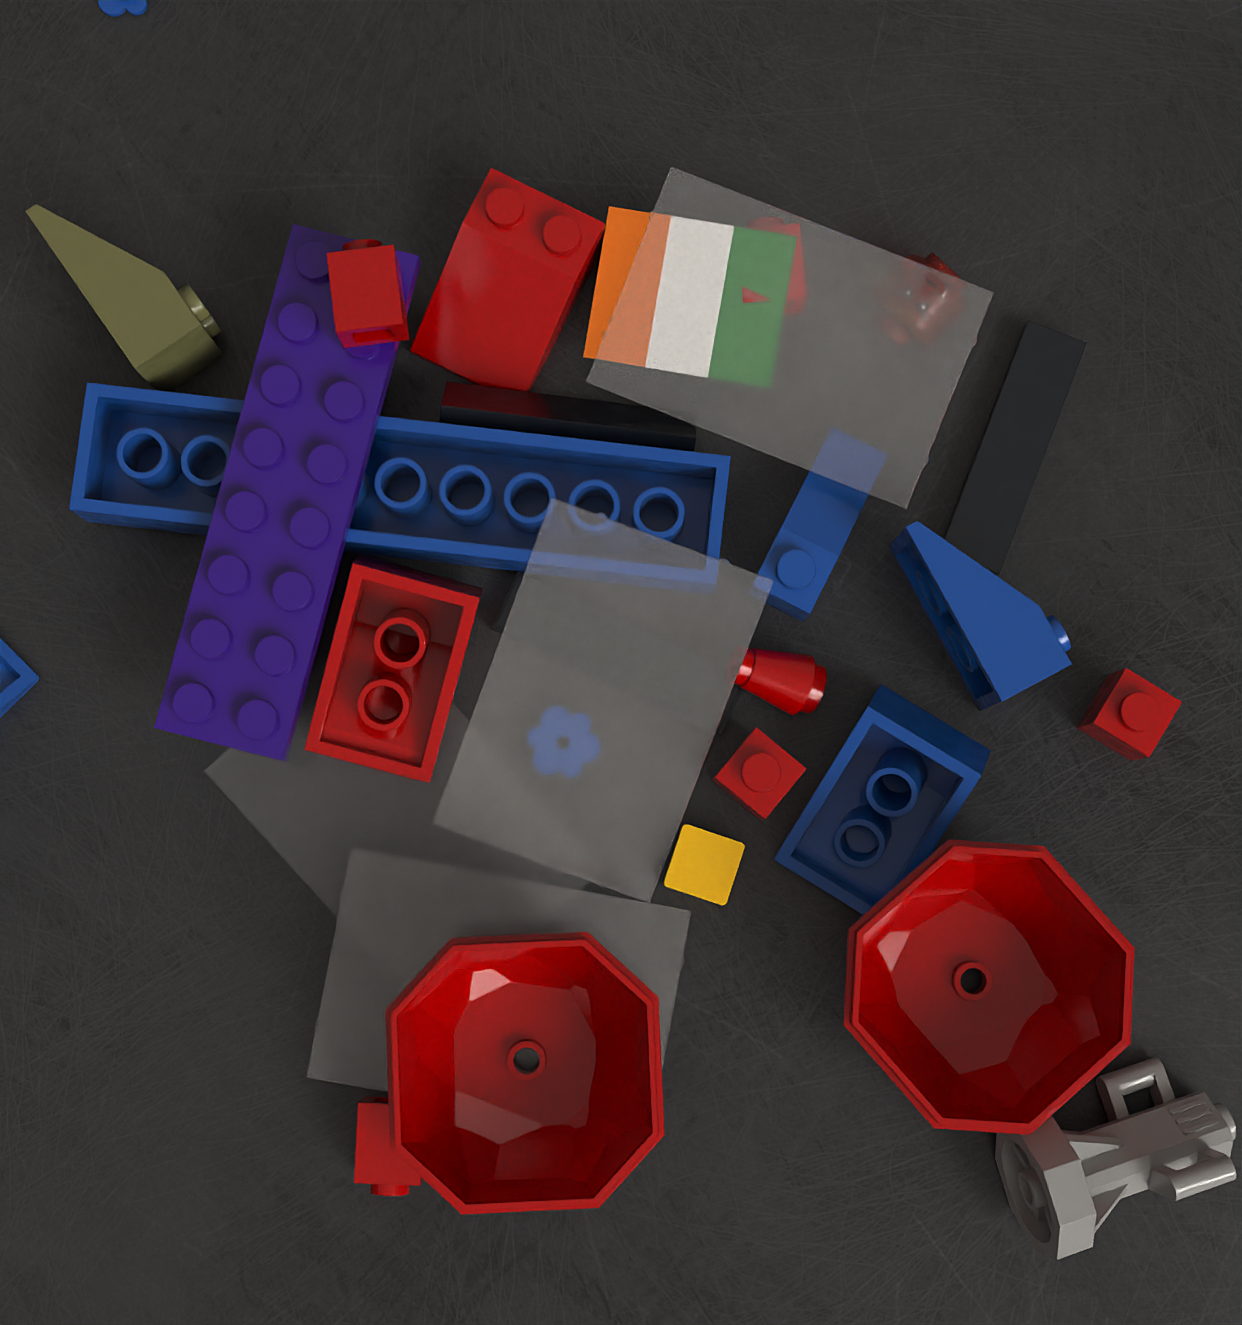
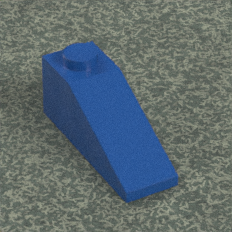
[748,427,888,622]

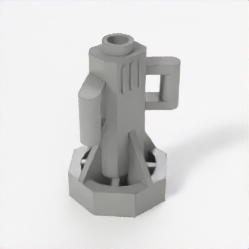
[995,1057,1236,1260]

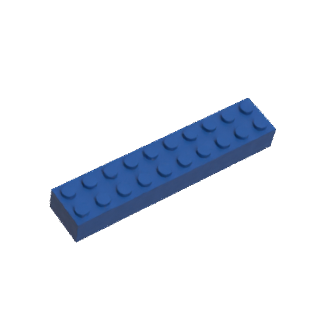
[69,382,731,594]

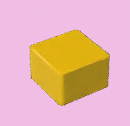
[663,824,745,905]

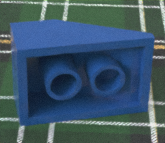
[889,521,1072,711]
[774,684,991,914]

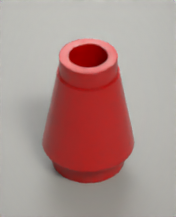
[726,645,827,715]

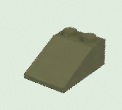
[25,204,224,392]

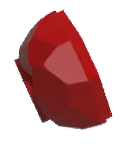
[843,839,1135,1135]
[385,931,665,1215]

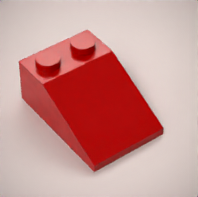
[410,168,605,392]
[304,555,483,783]

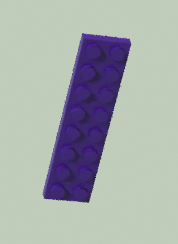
[154,224,421,762]

